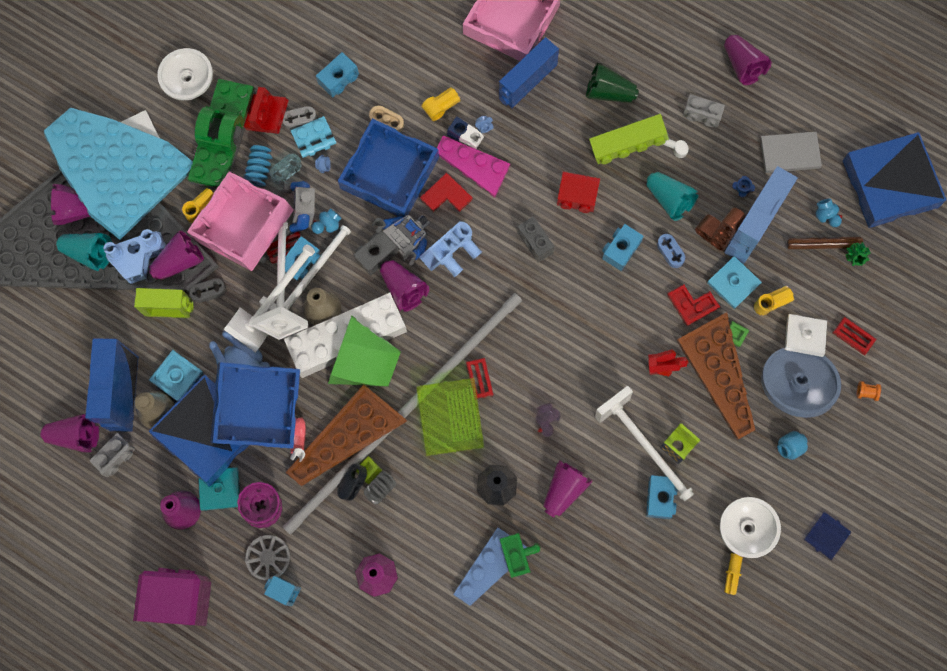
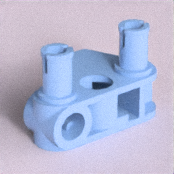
[419,222,482,277]
[104,229,166,284]

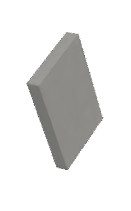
[760,132,822,173]

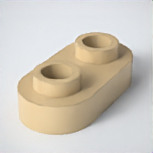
[369,106,404,132]

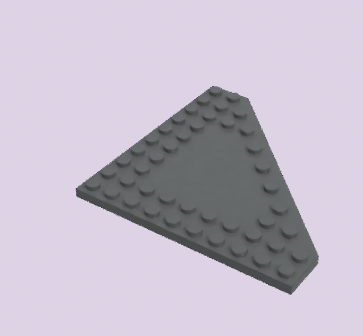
[0,169,219,292]

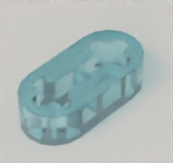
[270,154,302,184]

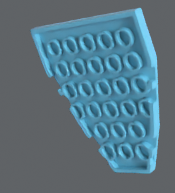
[44,108,193,240]

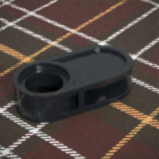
[337,464,367,501]

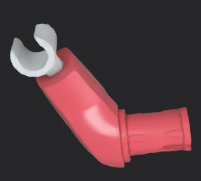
[290,417,306,462]

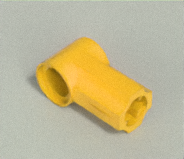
[421,87,460,121]
[182,188,214,224]
[754,286,794,316]

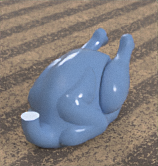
[209,331,270,367]

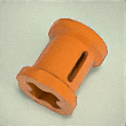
[856,381,881,401]

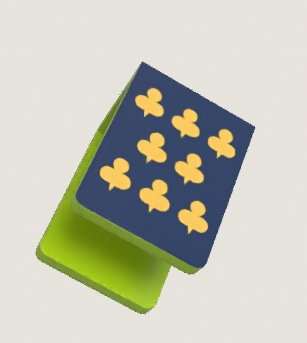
[660,423,700,464]

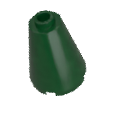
[586,63,639,103]

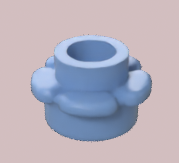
[315,155,331,173]

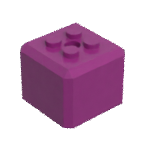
[133,568,211,626]

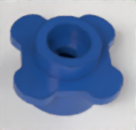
[732,176,755,198]

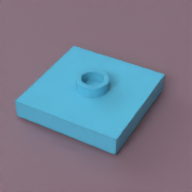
[707,256,762,309]
[149,350,204,401]

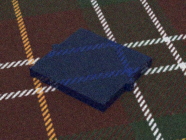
[804,512,851,560]

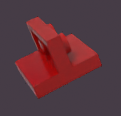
[244,87,289,134]

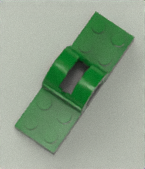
[188,79,256,190]

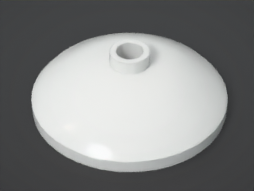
[158,48,213,100]
[720,497,781,558]

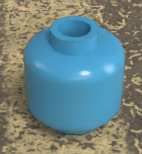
[778,431,808,460]

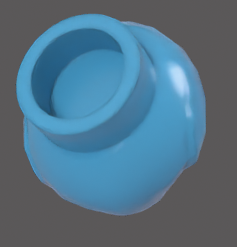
[815,198,843,227]
[311,208,342,234]

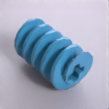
[243,145,273,187]

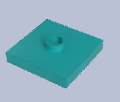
[199,467,240,511]

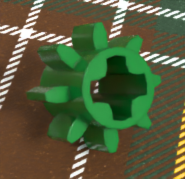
[845,242,871,266]

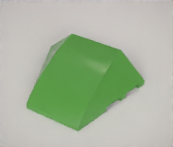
[328,316,401,386]

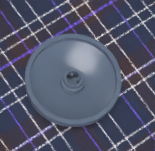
[761,348,841,418]

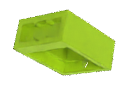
[134,288,194,318]

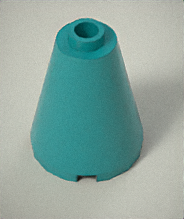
[646,172,699,221]
[56,233,112,271]

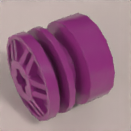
[237,482,283,528]

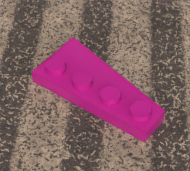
[437,135,510,198]

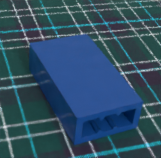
[499,37,559,108]

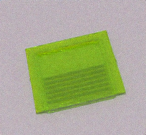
[416,378,484,456]

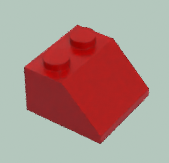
[557,172,600,213]

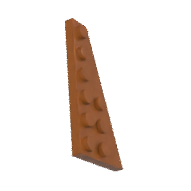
[677,312,755,440]
[286,385,407,486]

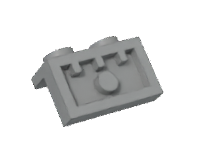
[683,94,725,127]
[89,433,135,478]

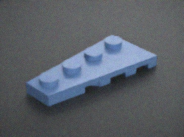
[453,527,527,606]

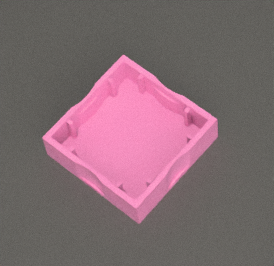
[463,0,560,61]
[187,172,294,271]

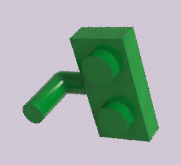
[500,533,541,578]

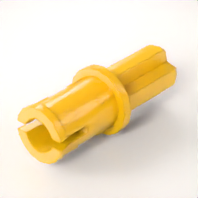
[724,553,743,595]

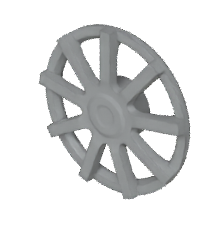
[245,535,290,580]

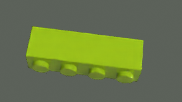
[589,114,669,164]

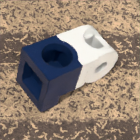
[447,116,484,149]

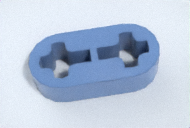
[657,234,685,268]

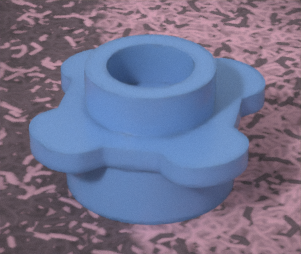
[475,116,494,133]

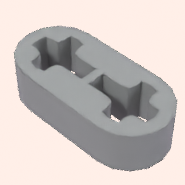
[283,106,317,130]

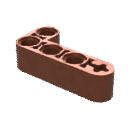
[695,208,746,251]

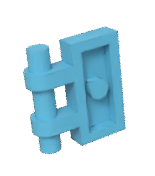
[291,116,337,158]

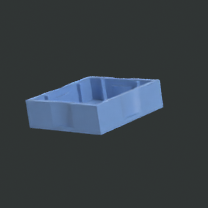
[724,166,798,264]

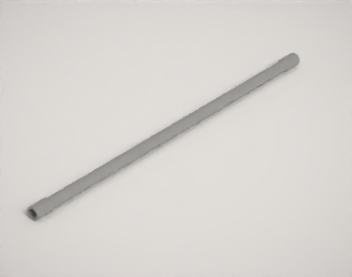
[282,293,522,535]

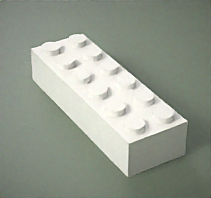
[284,293,407,378]

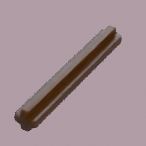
[787,237,863,249]

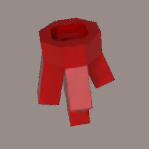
[648,349,688,377]

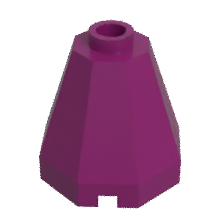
[51,184,90,225]
[355,553,398,597]

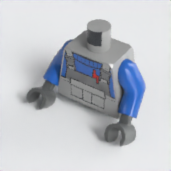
[279,181,315,237]
[372,215,430,266]

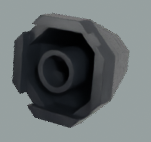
[477,465,517,506]

